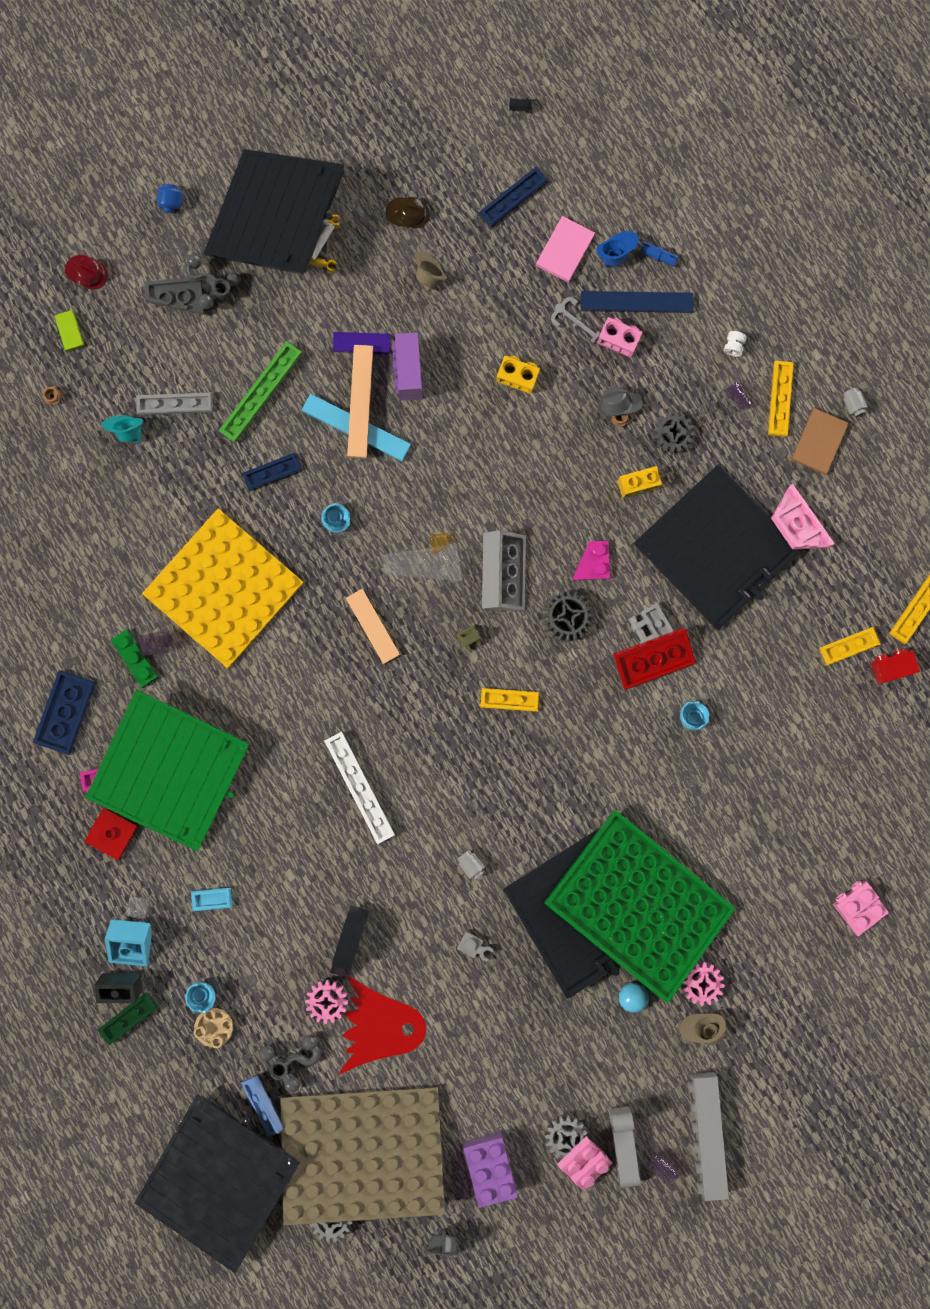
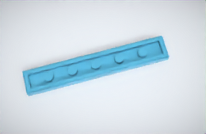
[302,394,411,462]

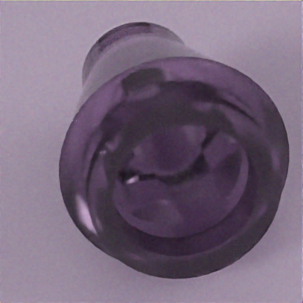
[725,381,752,410]

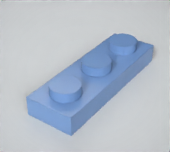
[241,1075,284,1136]

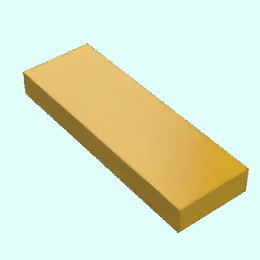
[819,627,881,666]
[480,688,539,712]

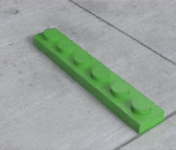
[219,341,302,443]

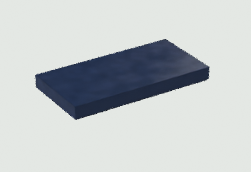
[33,670,96,755]

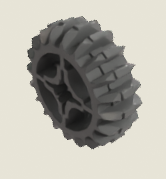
[542,590,594,642]

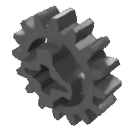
[653,412,695,454]

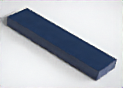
[479,166,548,228]

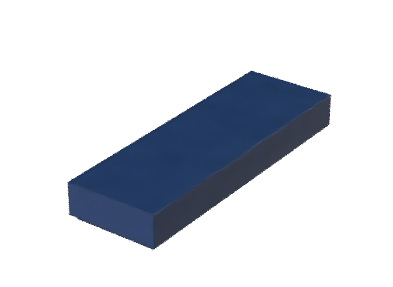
[242,453,302,492]

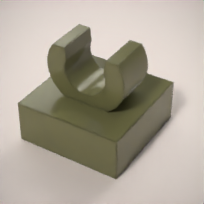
[456,625,480,651]

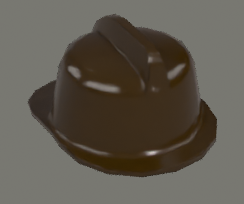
[385,197,430,228]

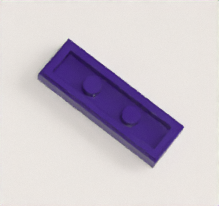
[333,332,390,354]

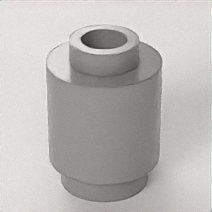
[843,388,868,417]
[457,850,485,880]

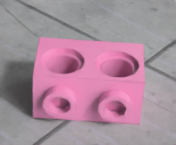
[597,317,642,358]

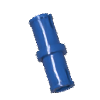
[640,241,679,267]

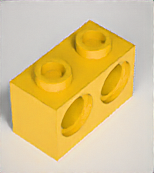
[496,356,540,394]
[617,466,662,499]

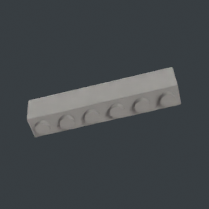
[688,1072,729,1201]

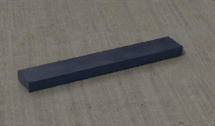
[580,291,693,313]

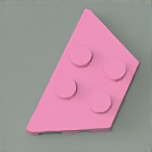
[771,484,835,549]

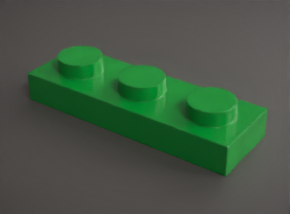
[111,629,159,688]

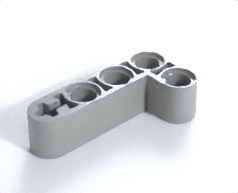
[609,1106,640,1188]

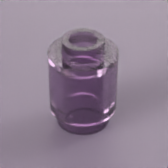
[648,1153,678,1183]

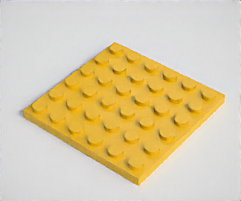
[142,509,304,669]

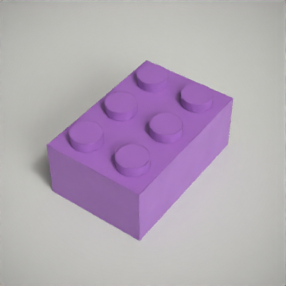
[392,332,423,401]
[463,1131,518,1208]

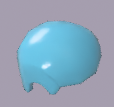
[321,503,350,533]
[680,701,709,731]
[185,982,216,1013]
[619,982,650,1013]

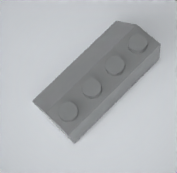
[482,530,526,611]

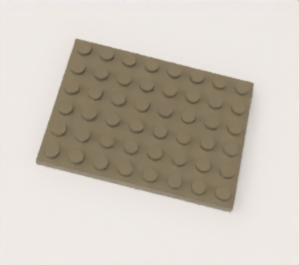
[281,1087,445,1225]

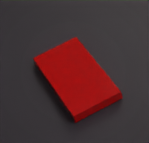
[613,628,696,690]

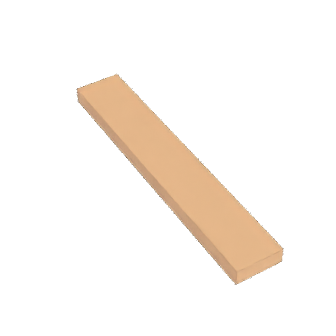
[347,345,373,458]

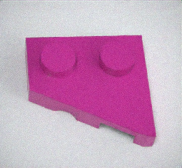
[573,541,610,580]

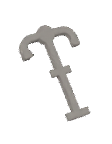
[551,297,601,343]

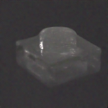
[126,895,151,919]

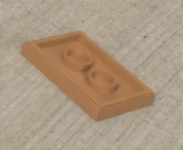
[791,408,848,475]

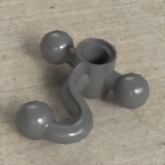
[182,254,241,309]
[259,1034,321,1093]

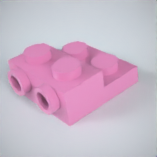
[833,881,889,936]
[557,1136,612,1191]

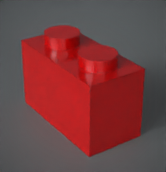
[870,648,920,684]

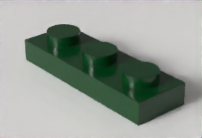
[98,991,158,1045]

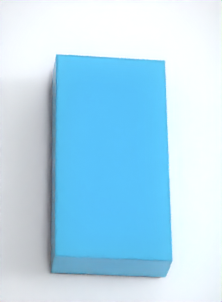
[191,887,232,911]

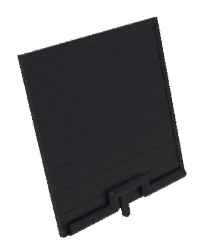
[203,149,344,275]
[633,464,803,631]
[502,827,619,999]
[134,1094,300,1274]

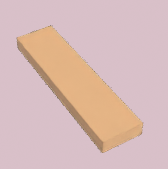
[346,589,400,664]

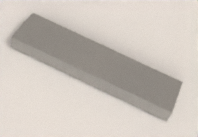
[136,392,213,415]

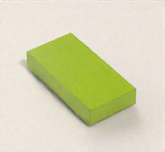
[54,310,85,352]

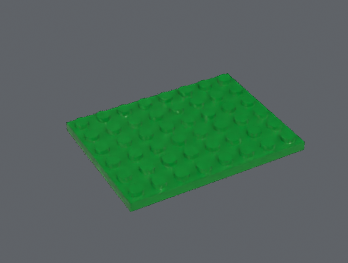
[544,810,736,1003]

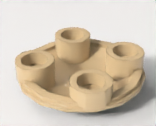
[194,1008,233,1048]

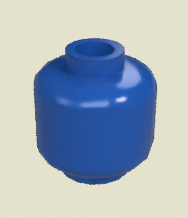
[157,184,182,214]

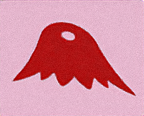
[339,976,426,1075]

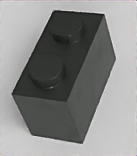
[94,973,142,1003]

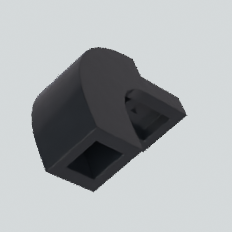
[330,905,369,978]

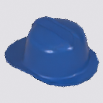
[597,231,639,268]

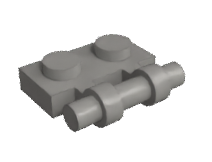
[628,603,673,643]

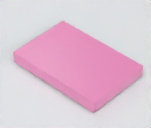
[536,216,595,283]

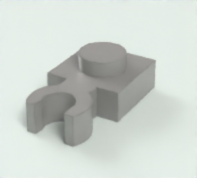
[457,931,494,962]

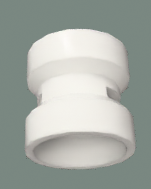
[723,331,747,357]

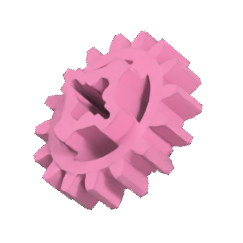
[681,961,725,1006]
[305,979,348,1024]

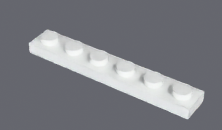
[325,732,395,844]

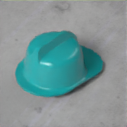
[101,415,143,443]

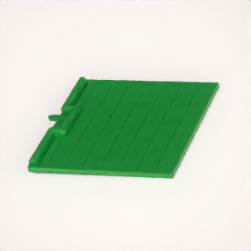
[85,689,250,852]

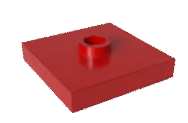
[84,807,138,860]

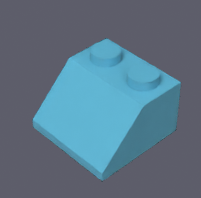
[105,919,152,967]

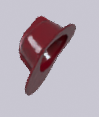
[65,255,108,290]

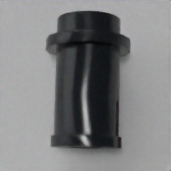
[509,97,532,113]

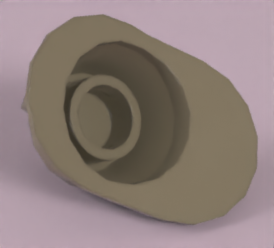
[414,251,447,291]
[680,1014,726,1046]

